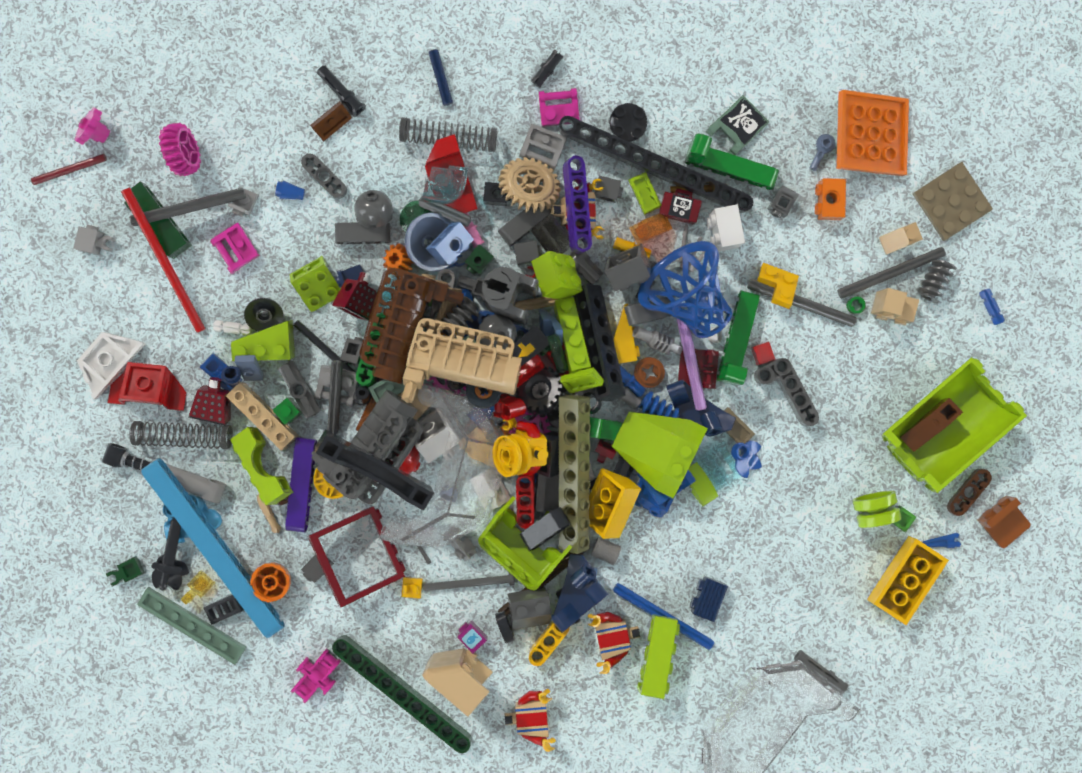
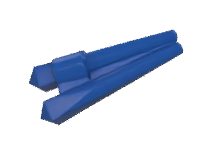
[923,533,961,548]

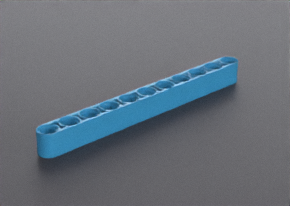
[141,458,285,638]

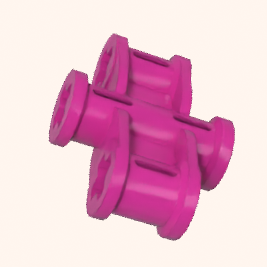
[290,649,342,703]

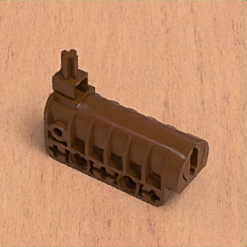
[359,268,464,384]

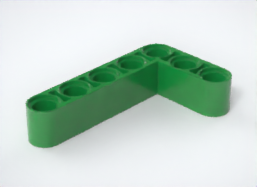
[684,133,779,190]
[716,290,760,386]

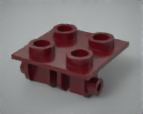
[678,349,719,389]

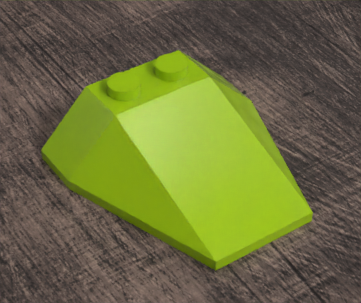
[612,412,708,498]

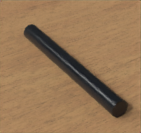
[293,320,355,372]

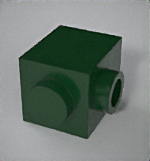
[465,244,495,276]

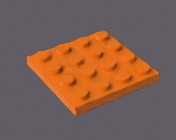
[836,90,909,176]

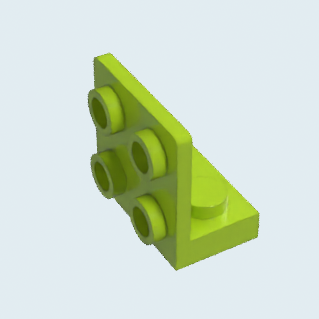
[289,256,341,312]

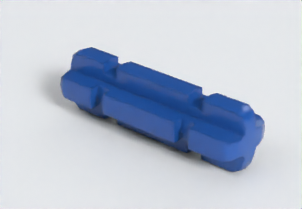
[979,288,1005,325]

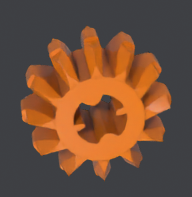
[382,243,414,275]

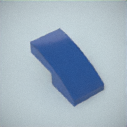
[200,352,243,391]

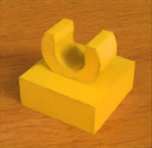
[401,577,423,599]

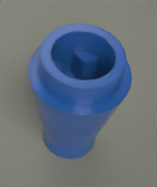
[275,180,305,200]

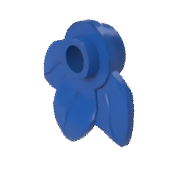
[731,441,762,478]

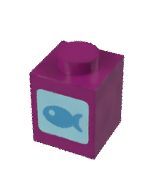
[457,621,488,654]

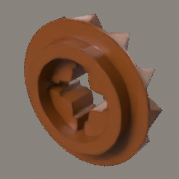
[634,357,665,388]

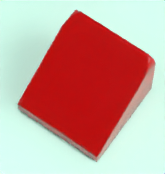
[751,342,775,365]

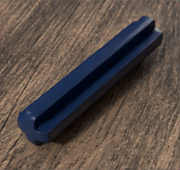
[428,49,453,106]

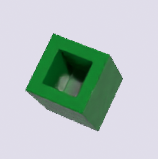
[273,397,303,425]

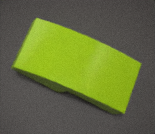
[688,462,718,507]

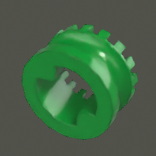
[846,296,866,314]

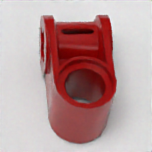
[493,394,526,420]

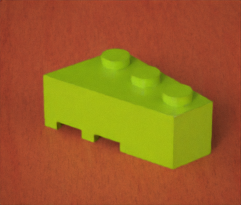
[231,320,295,361]

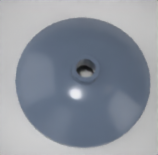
[405,213,453,271]

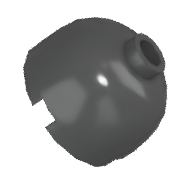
[354,190,393,228]
[478,314,517,350]

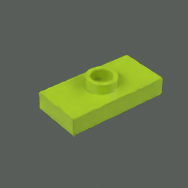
[628,172,661,215]
[560,367,604,394]

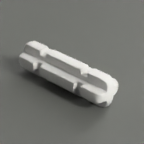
[213,320,252,336]

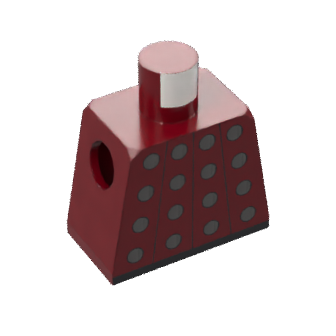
[332,272,377,321]
[188,377,231,425]

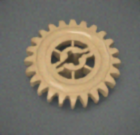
[498,157,561,213]

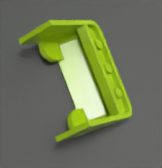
[478,496,572,590]

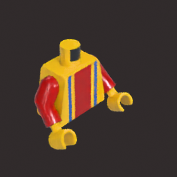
[502,418,548,477]

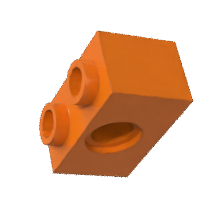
[815,178,846,220]

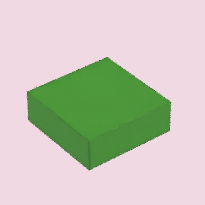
[892,505,916,533]

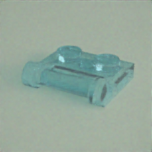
[695,441,742,491]

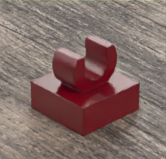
[595,439,616,464]

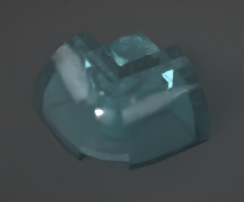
[422,165,469,204]

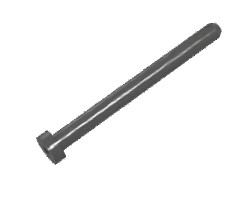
[423,573,515,591]

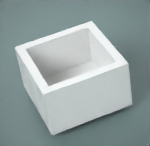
[707,204,745,252]

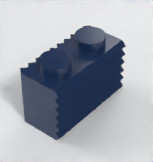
[689,575,728,622]

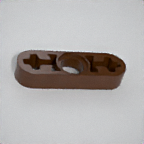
[947,469,992,516]

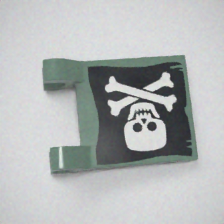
[706,95,769,155]

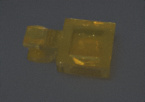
[180,570,215,604]

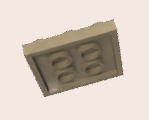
[912,162,993,241]

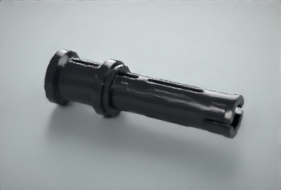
[317,65,366,117]

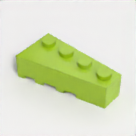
[637,614,680,699]

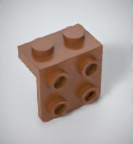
[977,496,1031,548]

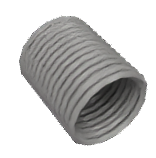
[591,537,621,565]

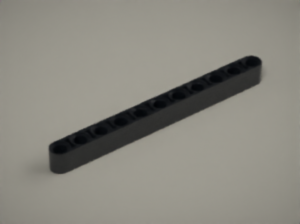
[558,116,754,213]

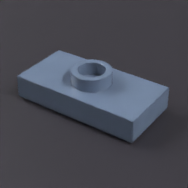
[234,355,264,381]

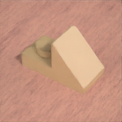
[879,222,923,255]

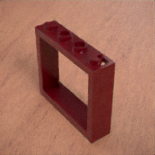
[307,506,406,608]

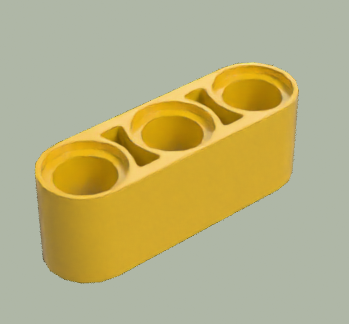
[529,621,570,666]

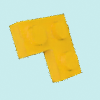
[757,262,799,309]

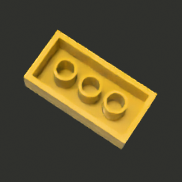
[867,536,949,625]

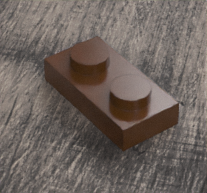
[310,101,353,142]

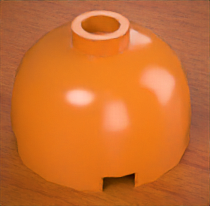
[250,562,291,602]

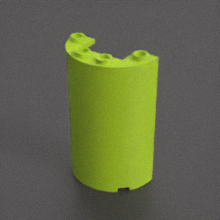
[882,357,1027,493]

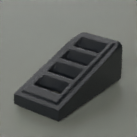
[203,594,244,625]

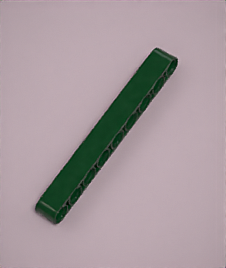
[332,635,472,753]

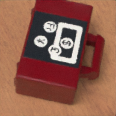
[658,188,702,225]

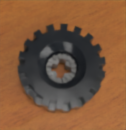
[515,366,567,418]

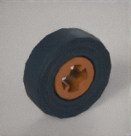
[466,384,501,409]

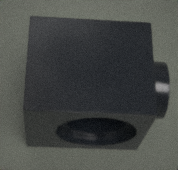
[483,182,511,206]

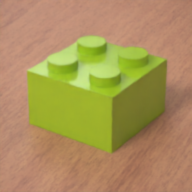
[531,251,583,299]

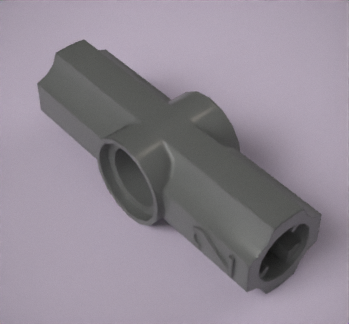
[278,361,321,419]

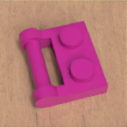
[538,88,579,127]
[210,222,260,274]

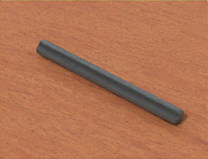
[129,188,246,227]
[837,247,946,299]
[747,279,857,327]

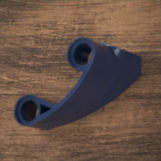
[666,380,736,437]
[551,554,609,633]

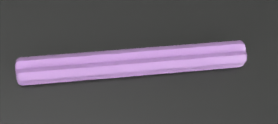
[677,319,707,411]

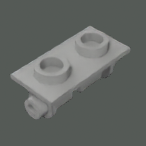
[441,522,477,561]

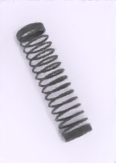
[399,117,497,152]
[129,421,233,450]

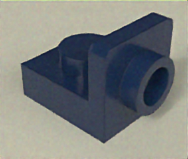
[336,264,363,288]

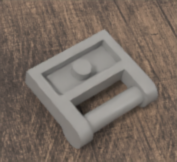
[519,123,567,170]
[314,365,358,407]

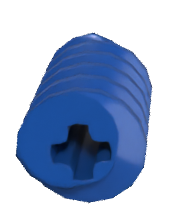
[636,391,679,418]

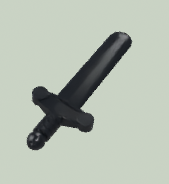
[151,518,183,591]

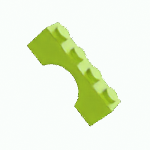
[554,297,591,374]
[230,427,293,505]

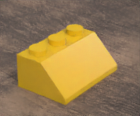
[589,468,641,539]

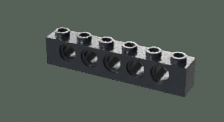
[573,283,626,401]

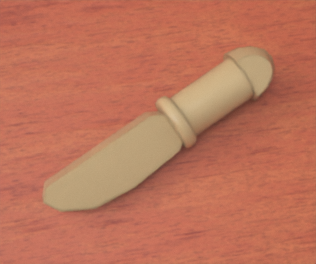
[257,494,281,534]

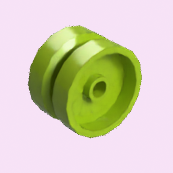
[852,491,902,528]

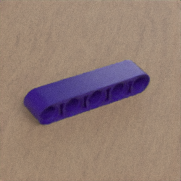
[563,155,592,254]
[285,437,317,533]

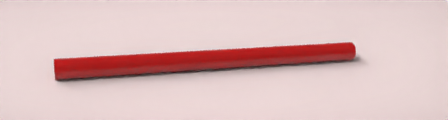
[121,187,206,333]

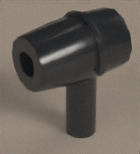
[353,376,371,406]

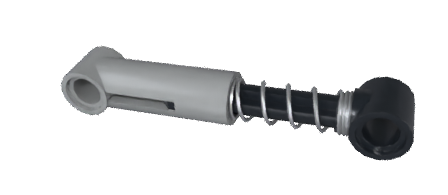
[102,443,226,503]

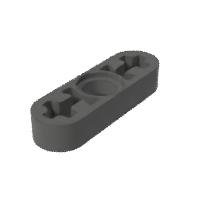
[301,153,347,199]

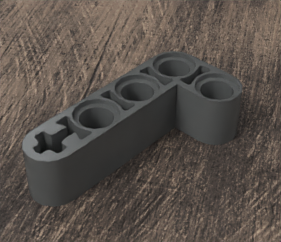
[754,358,819,426]

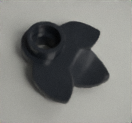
[152,555,189,590]

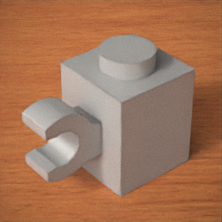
[73,225,115,255]

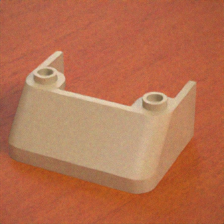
[422,648,493,717]

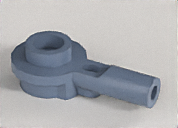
[809,134,835,171]

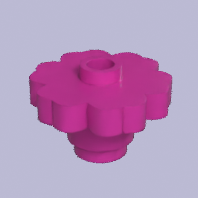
[74,107,110,145]

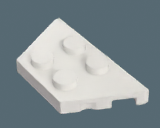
[77,332,145,399]

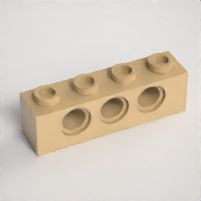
[226,382,299,451]

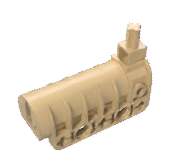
[401,318,522,403]

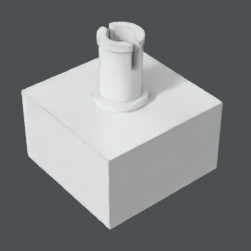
[411,407,461,463]

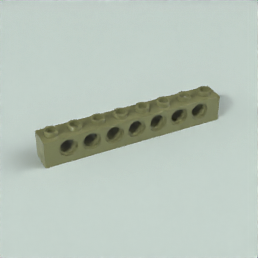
[559,395,591,554]

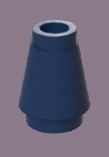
[221,366,241,388]

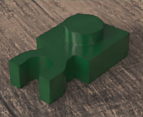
[106,556,145,587]

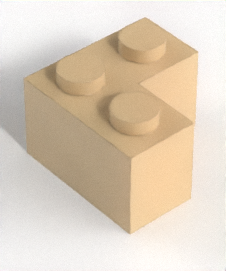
[871,288,919,325]

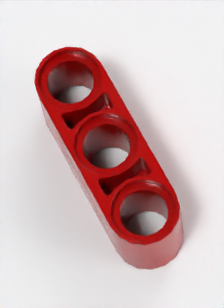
[516,475,535,529]

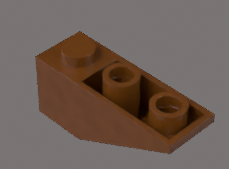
[900,398,963,452]

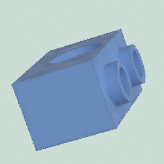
[426,222,474,266]

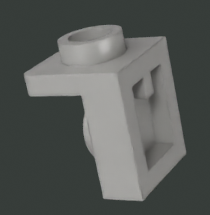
[228,187,259,217]

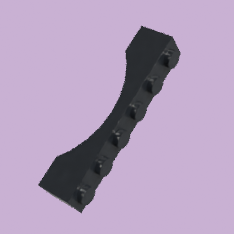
[315,429,434,511]

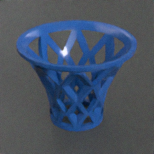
[638,241,733,338]

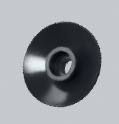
[244,298,284,332]

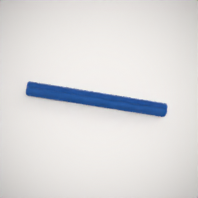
[613,583,714,650]

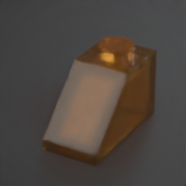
[629,214,673,245]

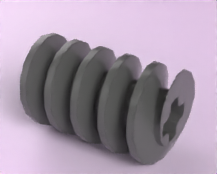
[917,260,957,303]
[441,296,479,338]

